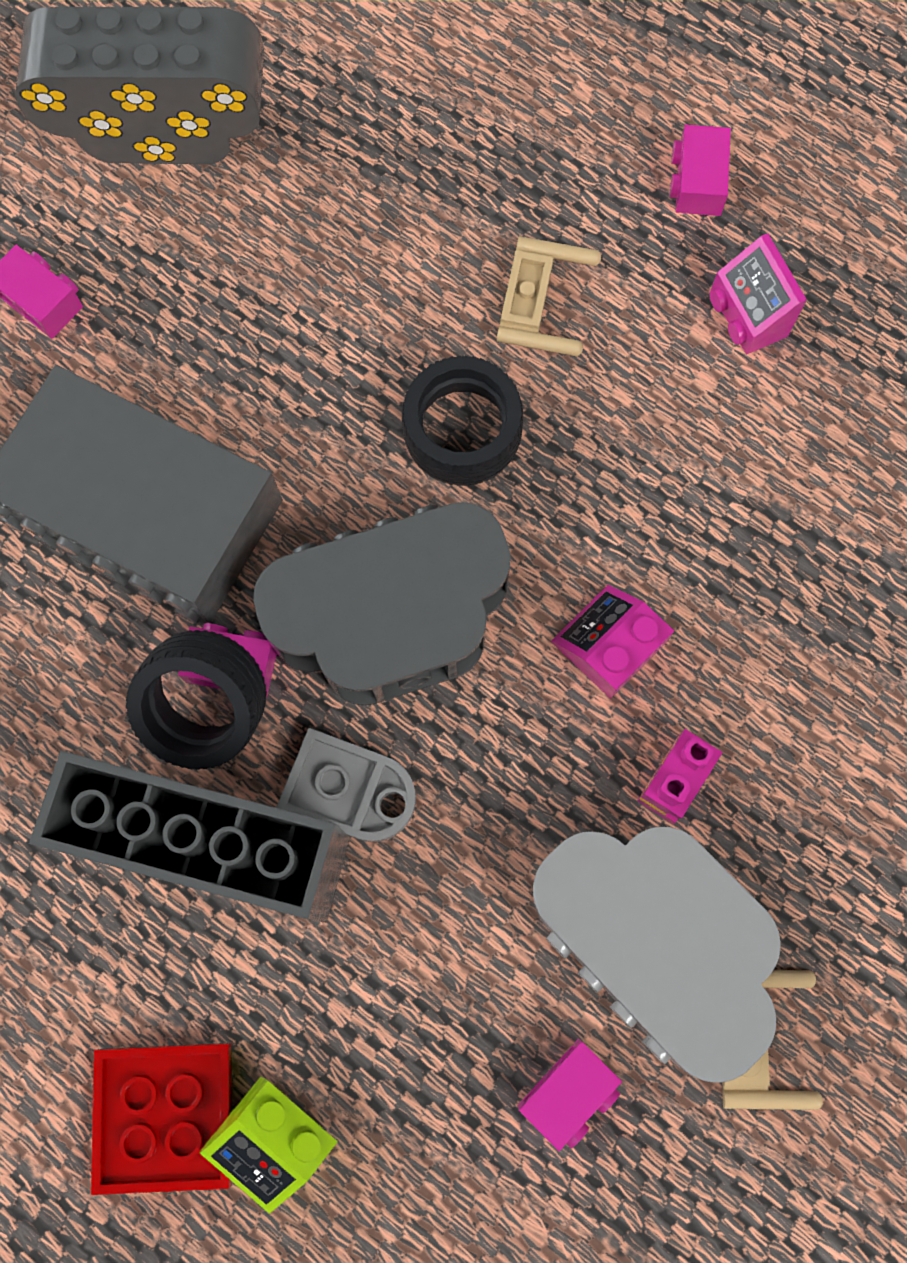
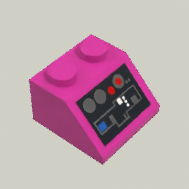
[710,233,807,355]
[551,585,674,699]

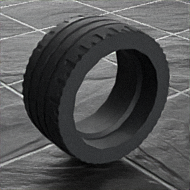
[402,355,524,486]
[126,630,267,770]

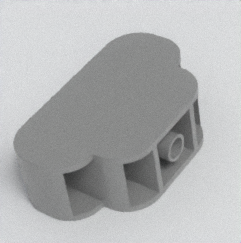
[533,827,781,1083]

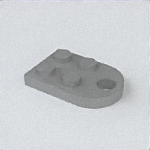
[276,728,416,842]

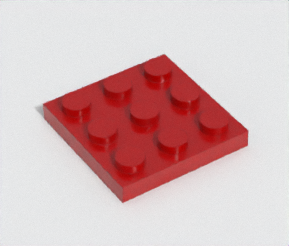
[91,1043,232,1195]

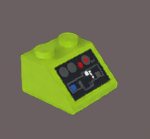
[199,1076,338,1214]

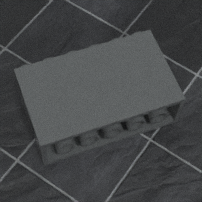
[0,364,283,623]
[29,750,350,923]

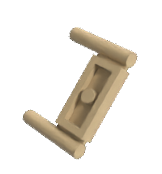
[497,236,601,356]
[722,970,823,1110]

